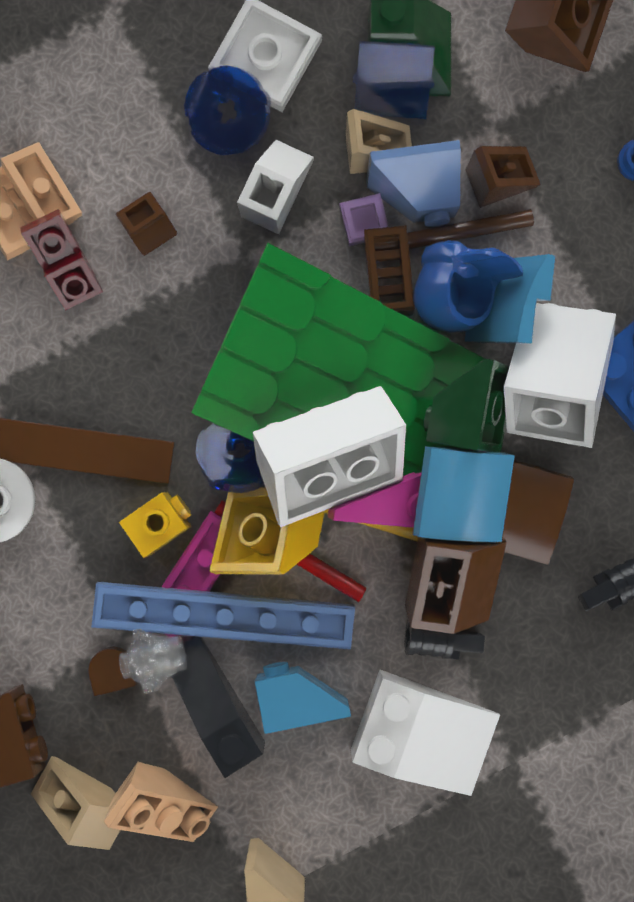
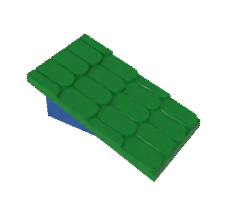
[191,242,486,493]

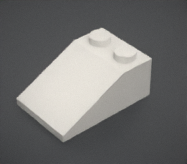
[351,669,500,796]

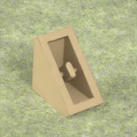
[345,109,412,174]

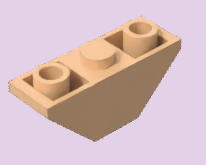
[104,762,218,842]

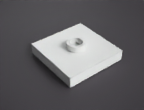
[208,0,322,112]

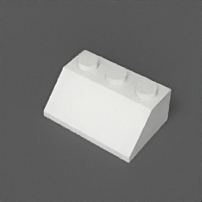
[253,386,406,527]

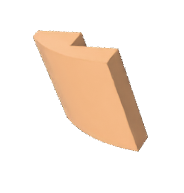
[0,142,82,261]

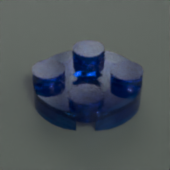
[184,65,271,155]
[195,424,265,493]

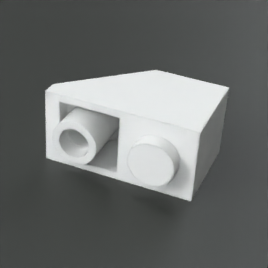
[237,140,314,234]

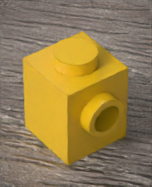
[119,492,192,558]

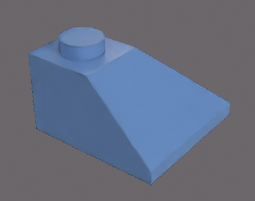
[366,140,461,227]

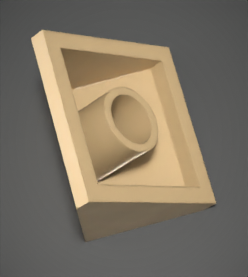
[244,838,305,902]

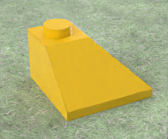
[209,488,325,575]

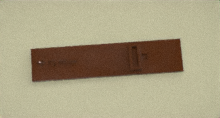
[0,418,175,484]

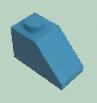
[255,662,351,734]

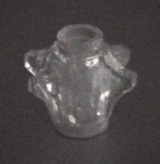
[119,629,187,694]

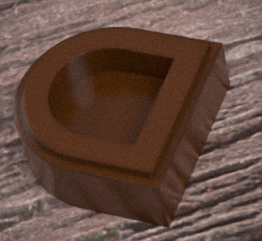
[88,646,138,696]

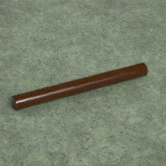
[374,209,534,251]

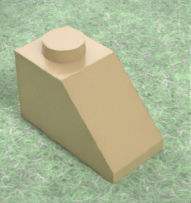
[31,756,120,850]

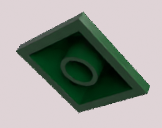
[368,0,451,97]
[424,359,509,452]

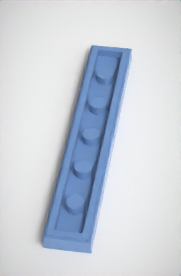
[92,582,355,649]

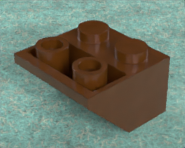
[405,537,507,634]

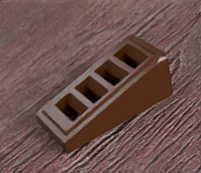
[364,225,415,316]

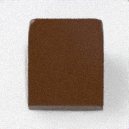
[116,192,177,256]

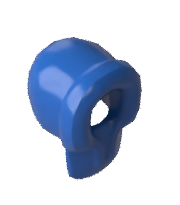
[413,240,523,333]

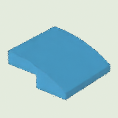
[465,254,555,344]
[413,446,515,542]

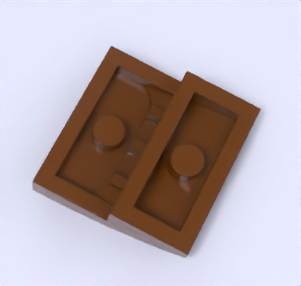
[502,460,574,565]

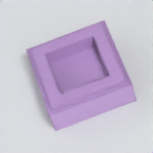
[339,193,389,246]

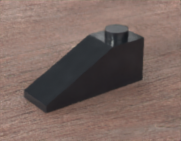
[162,636,265,778]

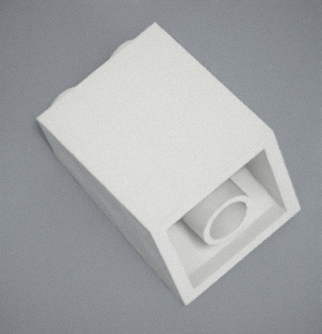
[504,303,616,448]

